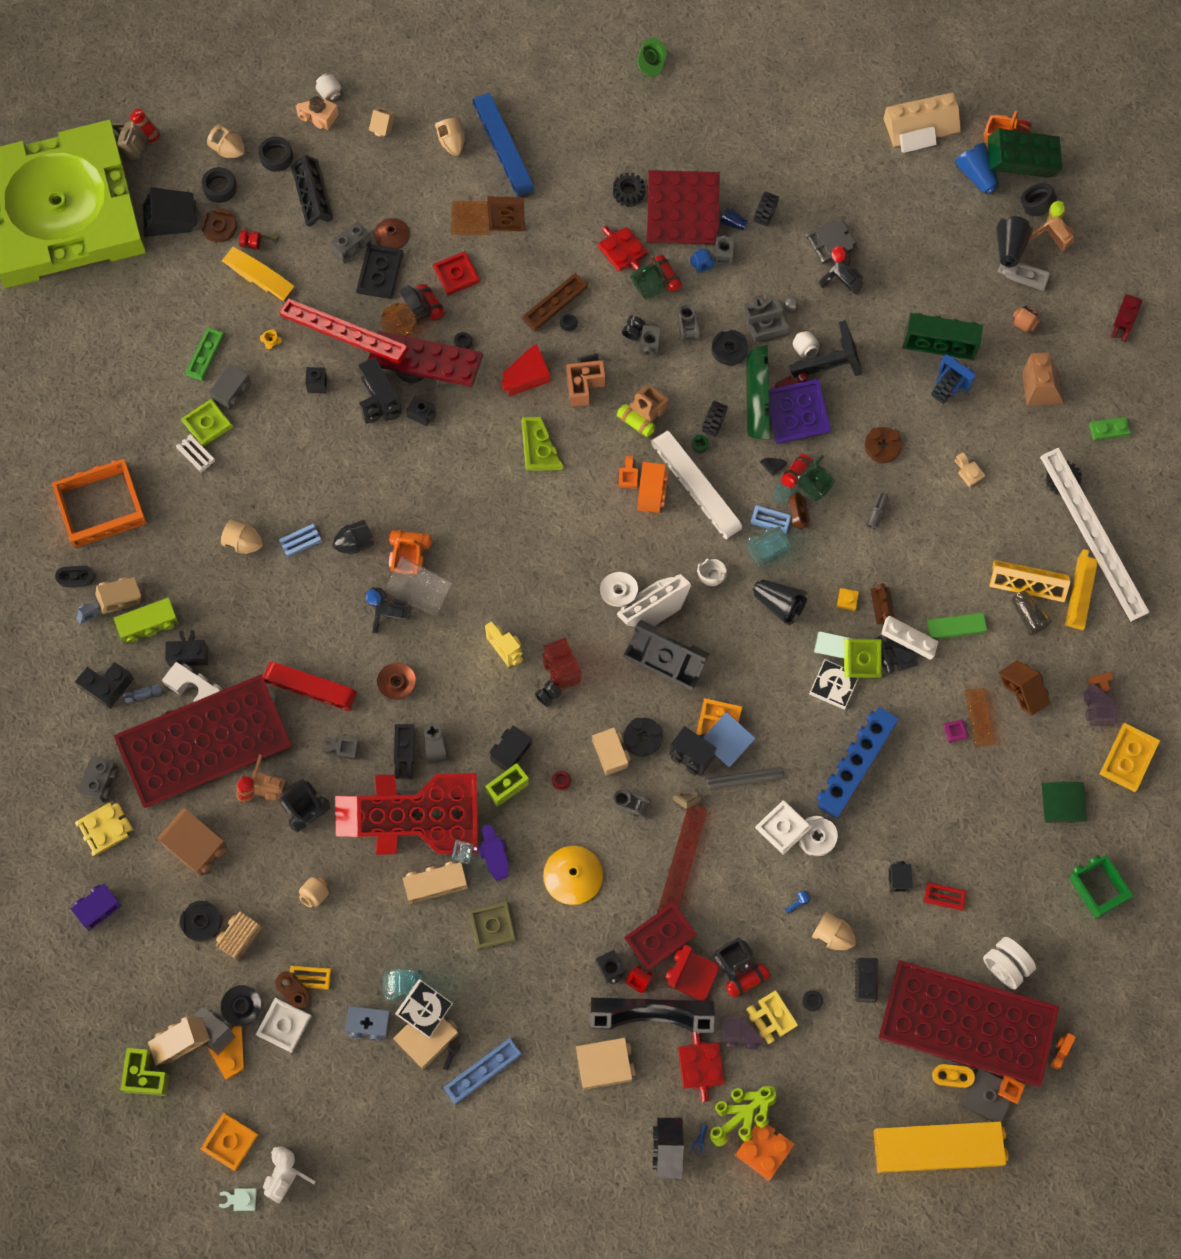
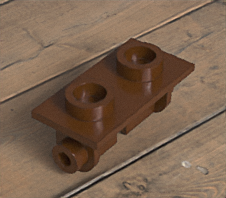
[870,583,895,624]

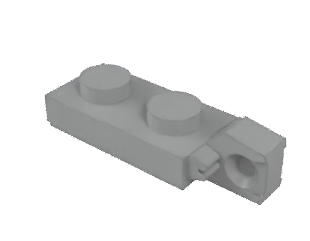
[998,262,1050,291]

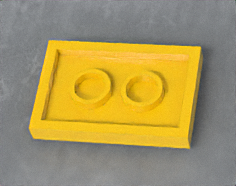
[1099,723,1160,792]

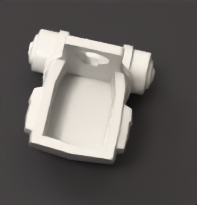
[263,1146,315,1204]

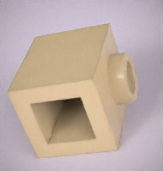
[369,107,395,137]

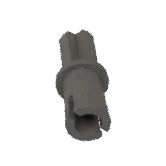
[866,493,889,530]

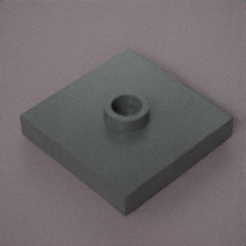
[962,1069,1010,1123]

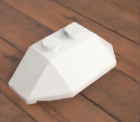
[617,574,691,627]

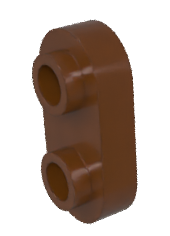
[788,492,810,530]
[275,971,311,1008]

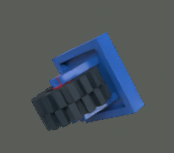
[931,354,976,404]

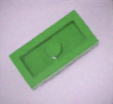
[1089,417,1131,441]

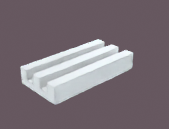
[176,434,215,473]

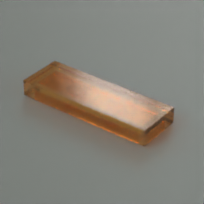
[964,688,995,747]

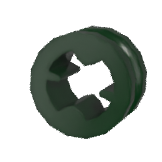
[691,435,708,453]

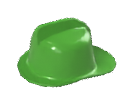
[638,38,667,77]

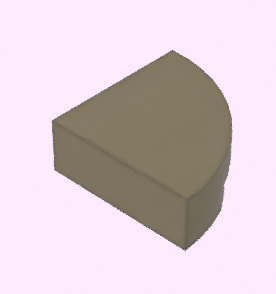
[673,792,701,809]

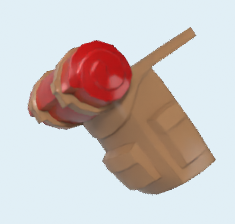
[236,754,287,803]

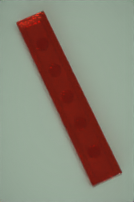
[657,806,707,913]

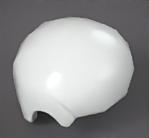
[697,559,727,587]

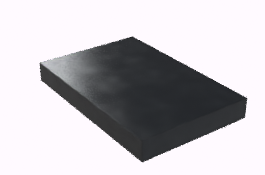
[356,244,403,299]

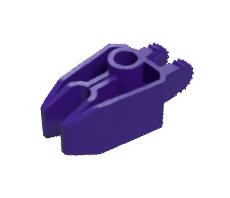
[478,824,509,881]

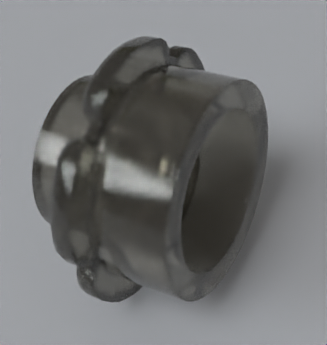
[308,96,326,113]

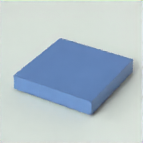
[703,712,755,767]

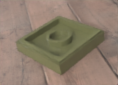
[468,901,516,950]

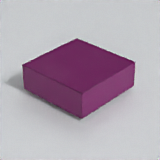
[943,719,968,743]

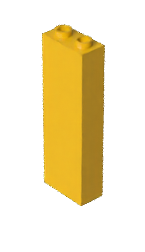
[873,1122,1008,1173]

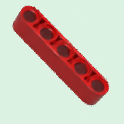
[263,662,357,711]

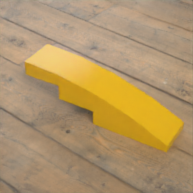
[222,247,294,301]

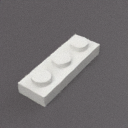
[881,615,938,660]

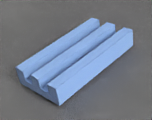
[750,505,792,534]
[279,524,322,557]

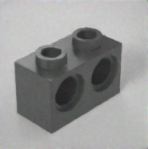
[330,221,371,264]

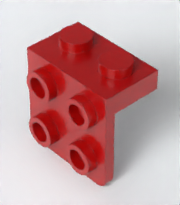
[665,945,719,1001]

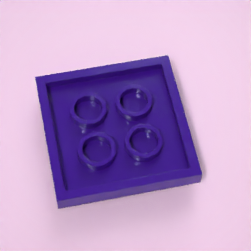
[767,379,831,445]

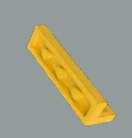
[1065,549,1098,630]
[989,560,1070,602]

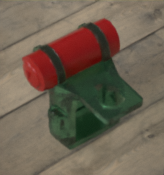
[630,255,682,300]
[781,454,835,501]

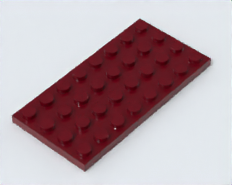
[113,674,292,808]
[878,960,1060,1087]

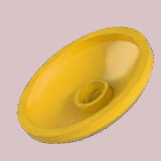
[543,846,603,905]

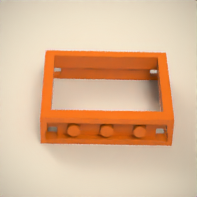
[52,459,147,548]

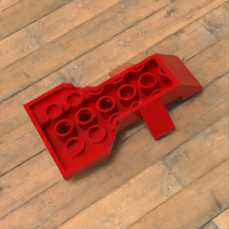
[335,773,478,855]

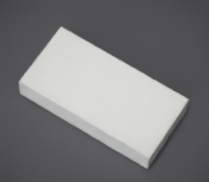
[899,126,937,153]

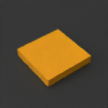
[200,1113,259,1172]

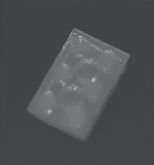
[384,557,453,617]

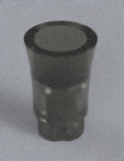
[1011,590,1052,635]

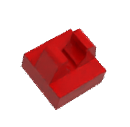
[625,965,652,994]

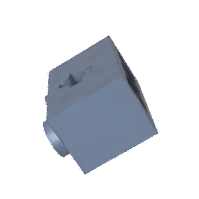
[345,1006,391,1041]

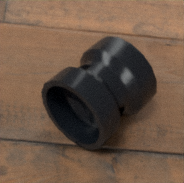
[621,315,645,341]
[535,680,562,707]

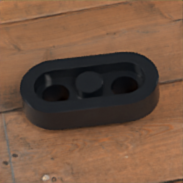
[55,566,95,587]

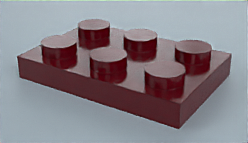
[624,902,697,971]

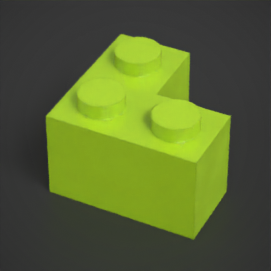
[120,1048,170,1096]

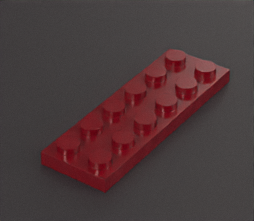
[368,331,483,387]

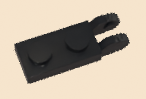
[394,724,415,779]

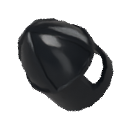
[332,519,374,554]

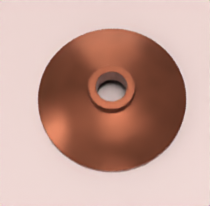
[374,218,410,249]
[377,663,416,700]

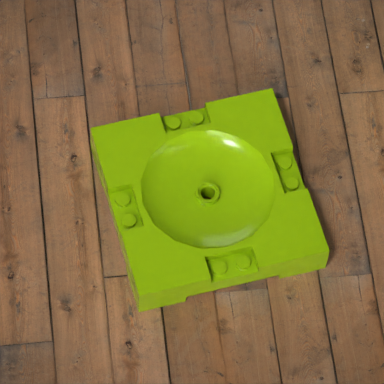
[0,120,146,288]

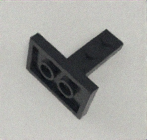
[789,320,862,378]

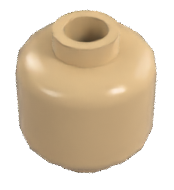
[299,877,329,907]

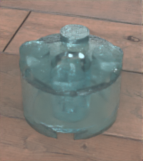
[382,970,424,1000]

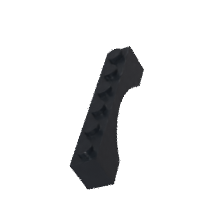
[590,997,715,1033]

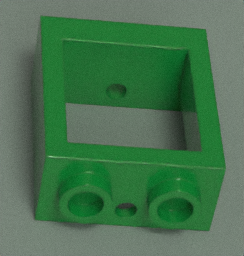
[1069,855,1133,919]

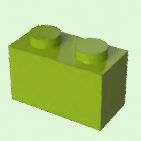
[485,763,529,807]

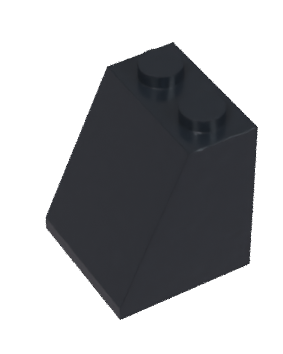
[142,187,197,237]

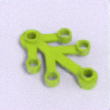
[710,1086,777,1146]

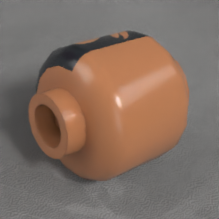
[1012,305,1041,333]

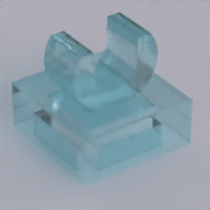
[451,840,477,864]

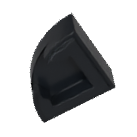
[760,457,787,476]

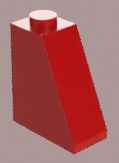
[500,344,550,396]

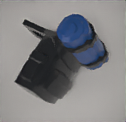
[366,587,412,634]

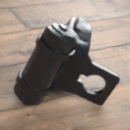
[279,779,331,833]

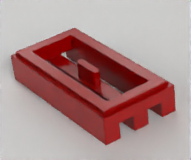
[923,882,967,911]

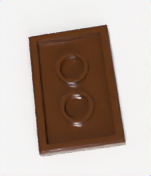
[487,196,525,231]

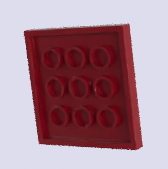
[647,170,720,245]

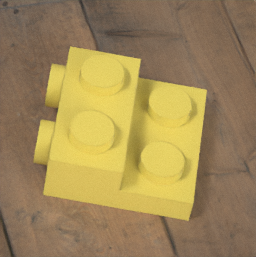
[485,621,523,667]

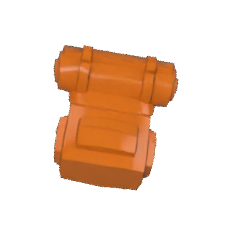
[389,530,432,575]

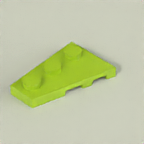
[521,417,564,471]

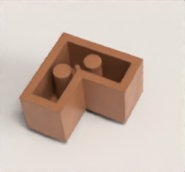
[566,360,605,407]

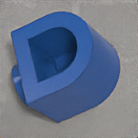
[690,249,715,273]

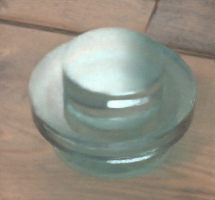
[773,484,791,503]

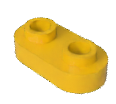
[932,1064,975,1088]

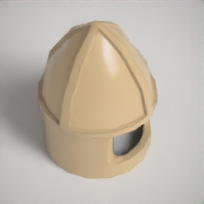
[435,117,465,157]
[207,124,244,158]
[221,519,263,554]
[812,911,856,950]

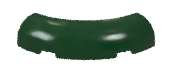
[746,345,770,439]

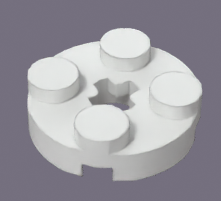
[798,816,838,856]

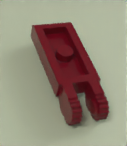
[1110,294,1143,342]

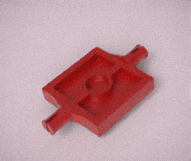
[598,225,648,274]
[678,1032,725,1102]

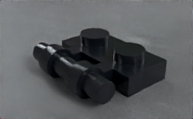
[874,636,918,674]

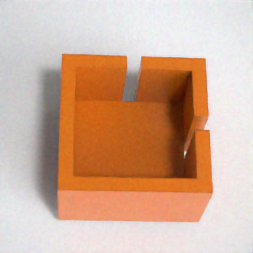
[637,462,668,513]
[735,1120,795,1181]

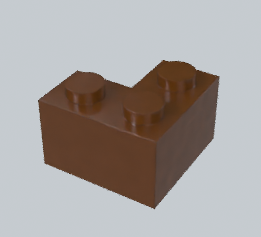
[999,660,1051,716]

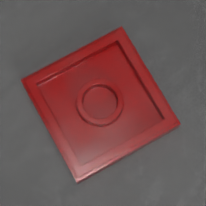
[432,251,480,296]

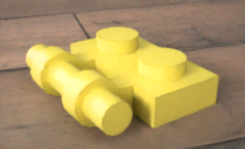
[746,990,798,1045]

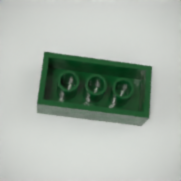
[988,128,1062,178]
[902,313,983,361]

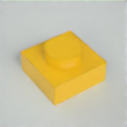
[836,588,859,611]

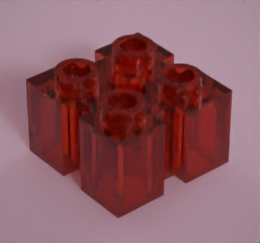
[542,638,581,691]

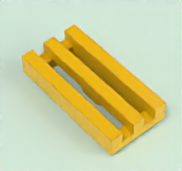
[290,966,332,990]

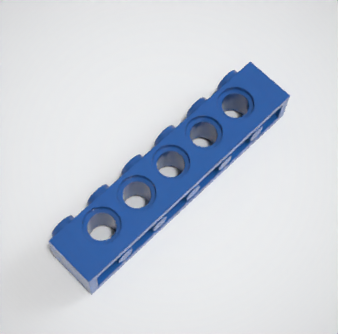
[817,707,899,819]

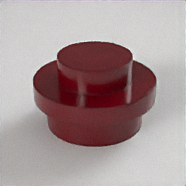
[552,771,571,791]

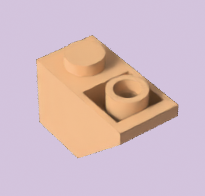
[296,98,339,130]

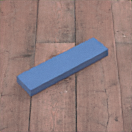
[443,1038,522,1105]

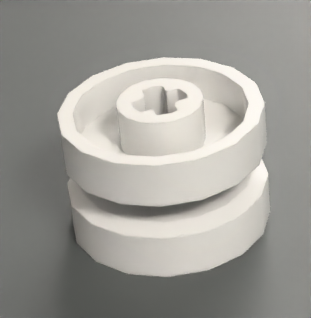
[983,937,1036,990]

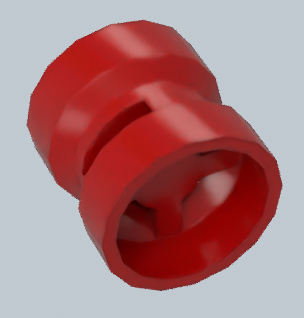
[239,229,261,250]

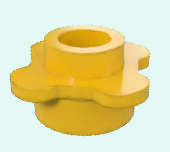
[260,329,282,350]

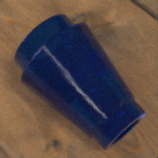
[720,208,748,230]

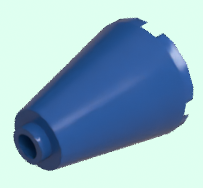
[955,142,999,194]

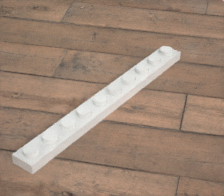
[1040,448,1149,622]

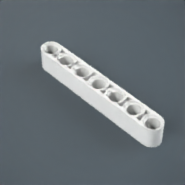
[651,431,742,539]

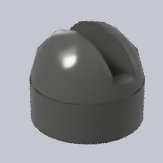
[784,297,796,312]

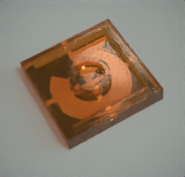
[451,201,488,235]

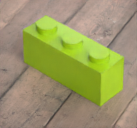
[114,597,179,644]

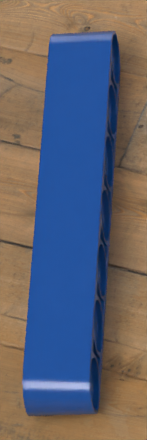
[472,93,534,197]

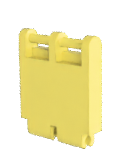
[75,803,133,857]

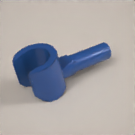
[785,890,810,913]
[692,1124,708,1154]

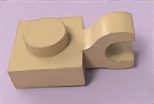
[954,452,985,487]

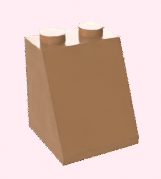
[1022,352,1064,406]
[157,808,226,876]

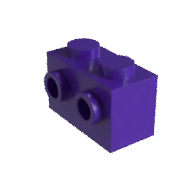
[71,884,122,931]

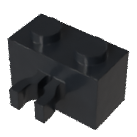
[165,630,208,667]

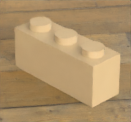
[403,861,468,904]
[148,1015,210,1066]

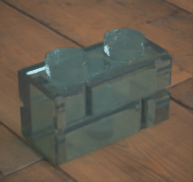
[745,526,791,567]

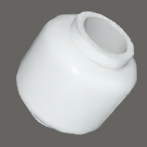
[316,74,342,101]
[793,331,820,358]

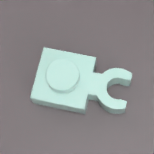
[219,1189,257,1211]

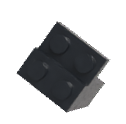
[358,357,402,424]

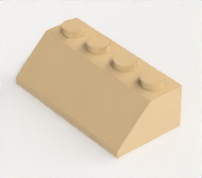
[883,92,961,147]

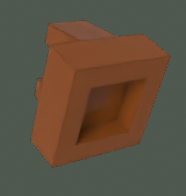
[1087,672,1113,693]

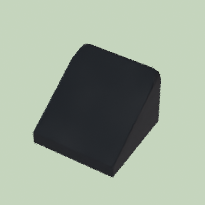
[578,353,598,363]

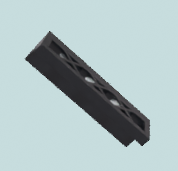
[291,155,333,226]

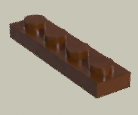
[522,273,588,331]

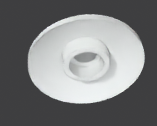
[600,572,638,607]

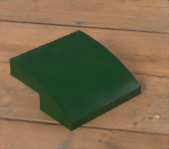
[1042,782,1087,823]

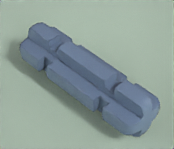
[123,684,162,703]

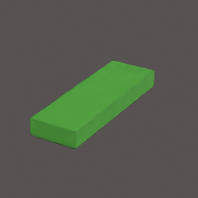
[185,327,225,381]
[926,613,987,639]

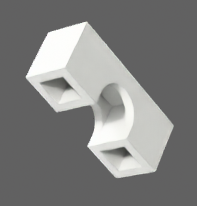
[162,662,223,702]

